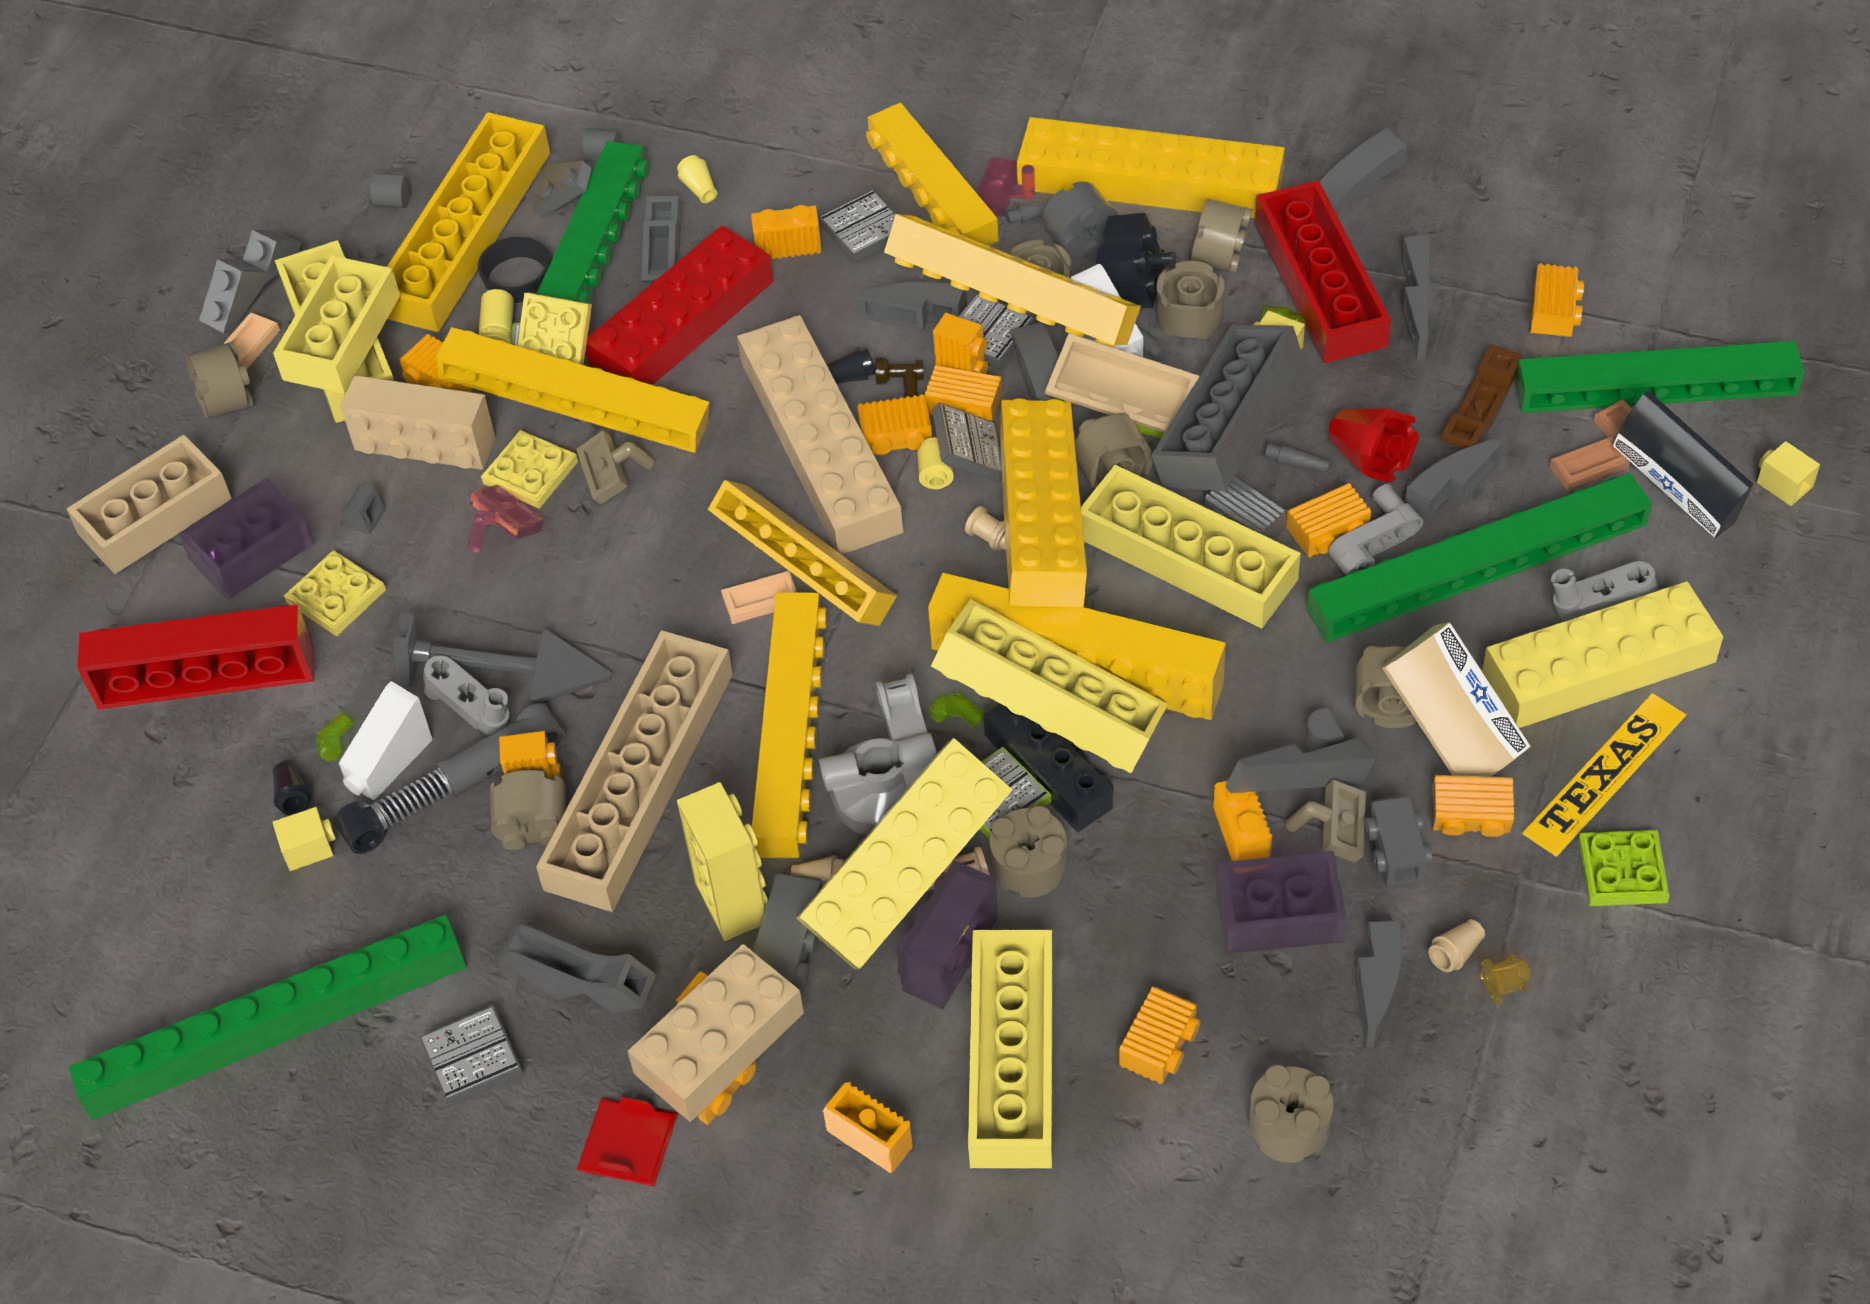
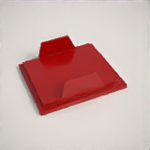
[577,1097,678,1187]

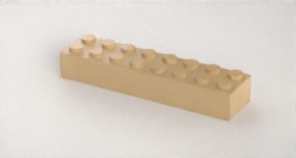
[737,315,903,554]
[536,630,733,912]

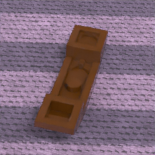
[1441,344,1523,448]

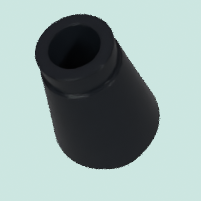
[827,347,876,384]
[273,761,311,816]

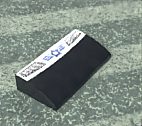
[1612,391,1754,538]

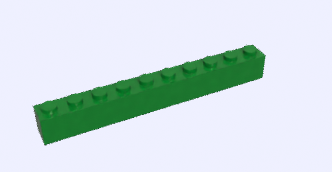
[1307,473,1652,643]
[68,915,467,1120]

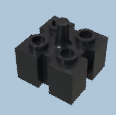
[1095,213,1176,309]

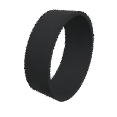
[478,237,550,303]

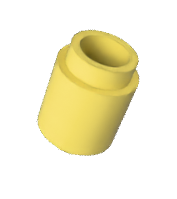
[917,437,954,489]

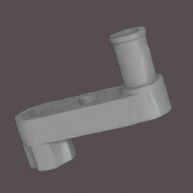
[1328,484,1424,576]
[1551,561,1658,621]
[423,655,509,736]

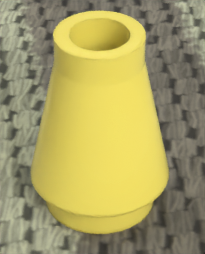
[677,155,718,203]

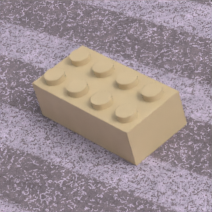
[340,375,496,470]
[66,434,232,574]
[627,944,804,1122]

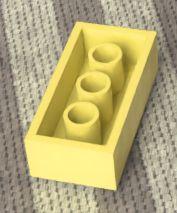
[273,255,400,394]
[677,782,768,942]

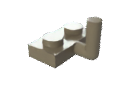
[576,430,655,505]
[1285,779,1366,863]

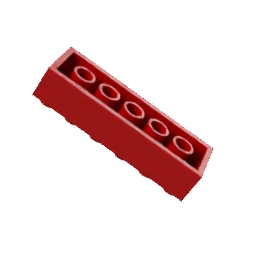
[1255,180,1391,363]
[586,225,774,385]
[77,604,314,710]

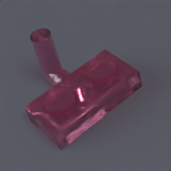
[977,157,1035,216]
[467,484,544,552]

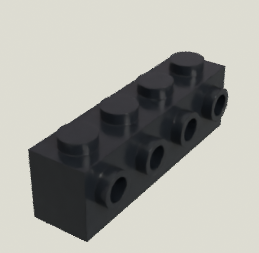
[983,704,1114,833]

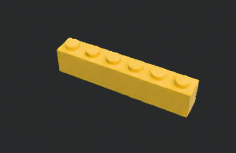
[866,102,999,246]
[707,480,897,626]

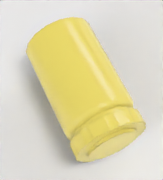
[478,289,514,344]

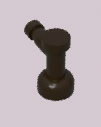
[875,357,924,399]

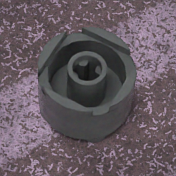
[1042,182,1118,260]

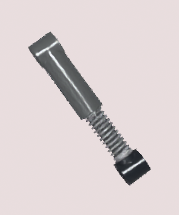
[334,703,566,854]

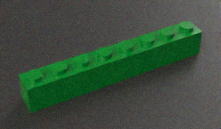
[537,141,650,304]
[1515,341,1805,413]

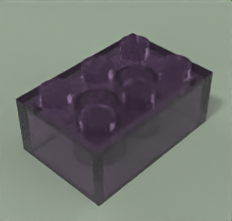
[178,477,315,601]
[1216,851,1347,954]
[895,860,998,1009]

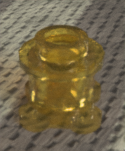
[1480,954,1531,1005]

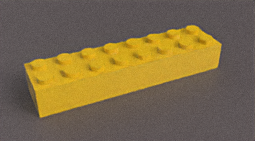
[387,112,550,332]
[1017,117,1285,219]
[999,398,1087,607]
[928,573,1226,720]

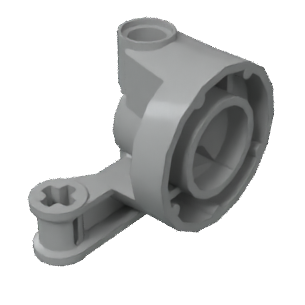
[819,673,937,836]

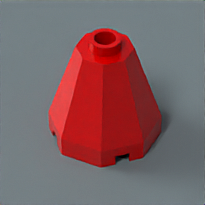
[1329,408,1419,483]

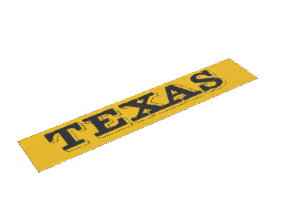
[1522,693,1686,857]

